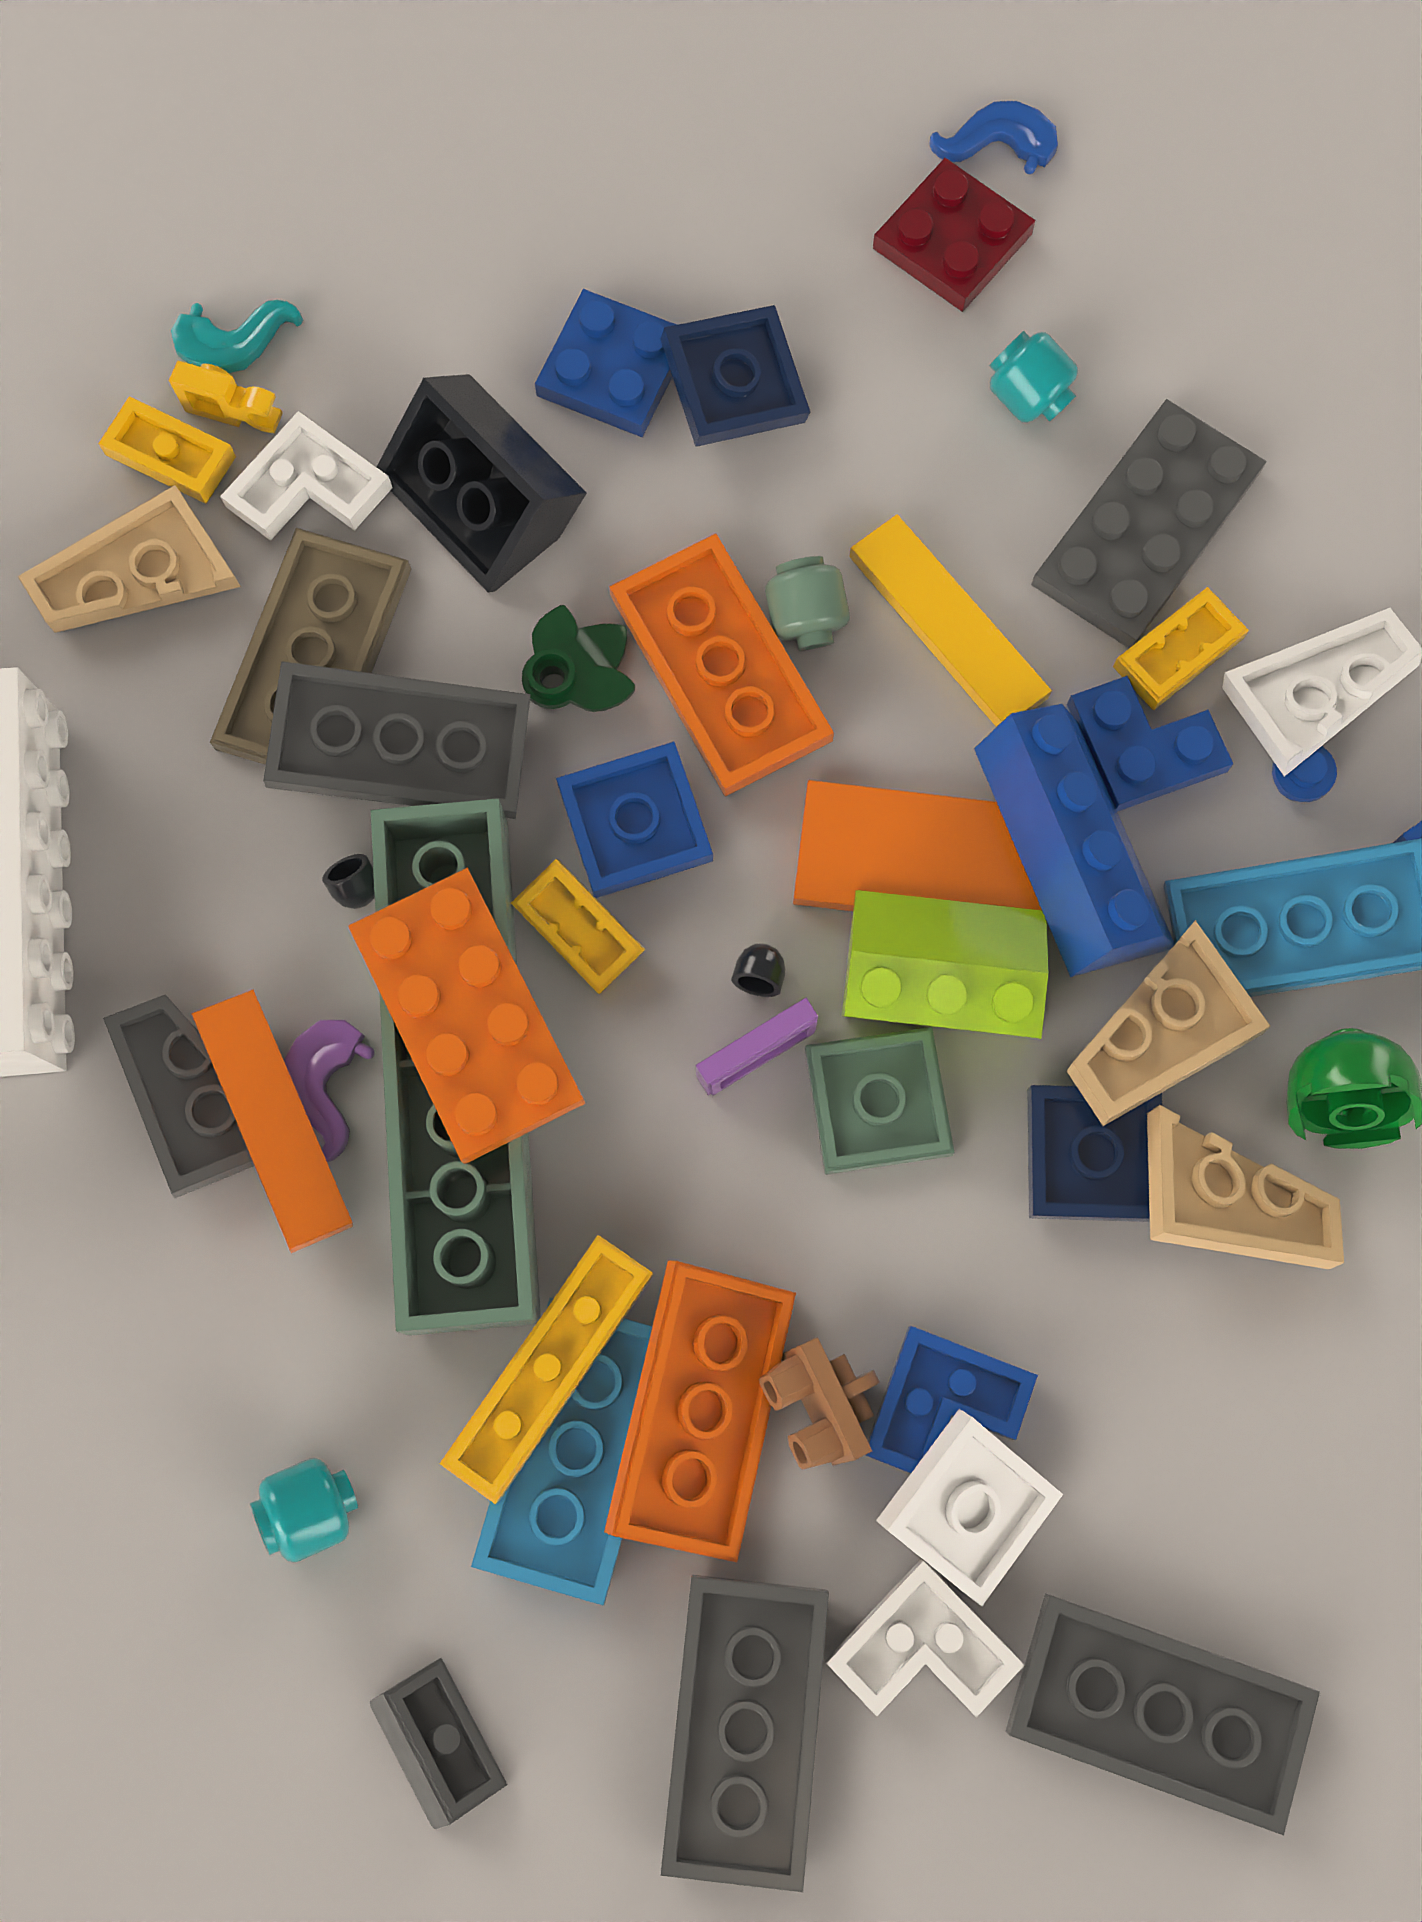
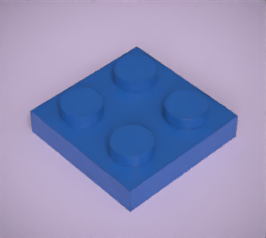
[535,289,677,438]
[556,741,713,898]

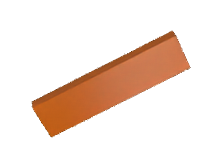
[191,989,353,1253]

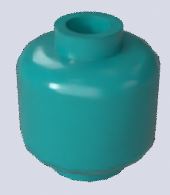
[989,331,1078,423]
[250,1458,358,1563]

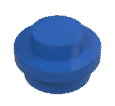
[1272,746,1337,802]

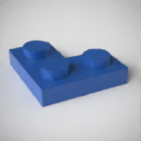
[1067,676,1233,812]
[865,1326,1038,1473]

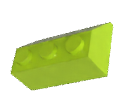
[842,890,1049,1039]

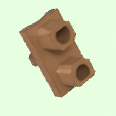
[759,1337,880,1470]

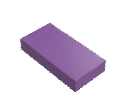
[695,998,818,1096]

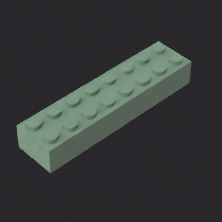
[371,798,541,1336]

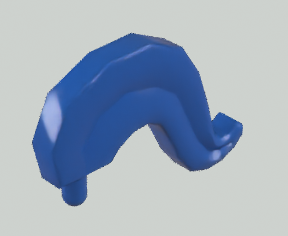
[929,101,1058,175]

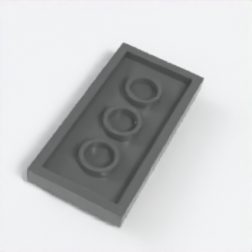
[1031,399,1267,648]
[263,661,531,819]
[660,1575,829,1892]
[1006,1593,1320,1836]

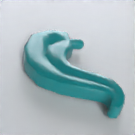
[171,300,303,373]

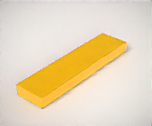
[849,514,1052,727]
[439,1235,654,1504]

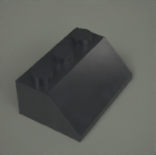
[376,374,587,593]

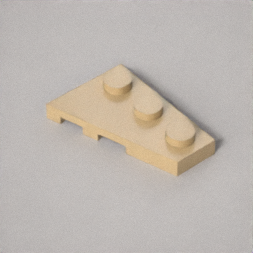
[18,485,241,633]
[1147,1105,1344,1269]

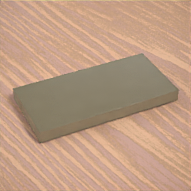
[210,528,412,765]

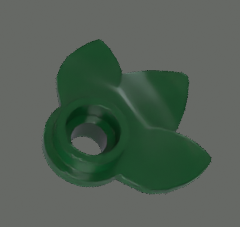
[522,605,635,712]

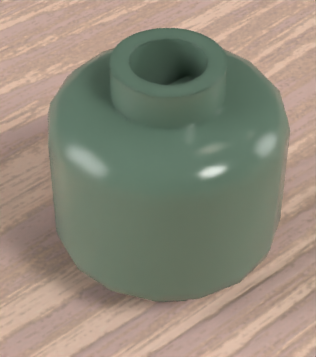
[765,556,850,651]

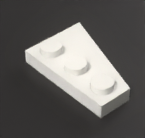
[1222,608,1422,777]

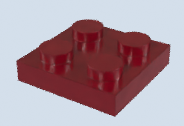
[873,158,1036,312]

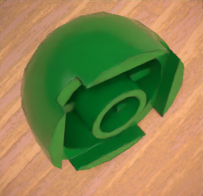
[1286,1028,1422,1149]

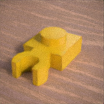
[169,360,283,433]

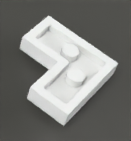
[220,411,393,541]
[825,1559,1024,1718]

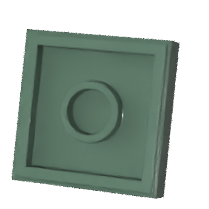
[805,1027,955,1175]

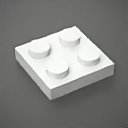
[876,1409,1063,1607]

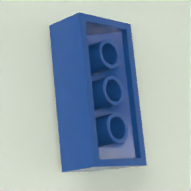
[974,704,1175,977]

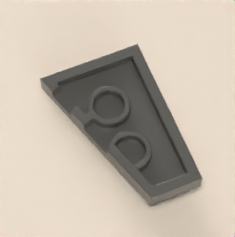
[103,994,254,1198]

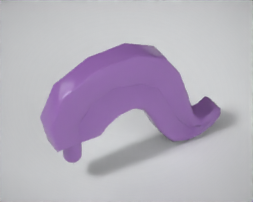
[284,1020,375,1162]

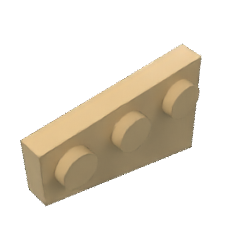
[1067,920,1270,1126]

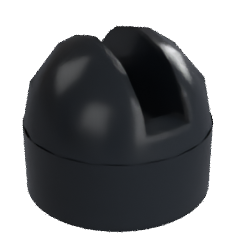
[322,854,375,909]
[731,944,785,997]

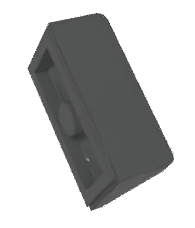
[370,1658,507,1829]

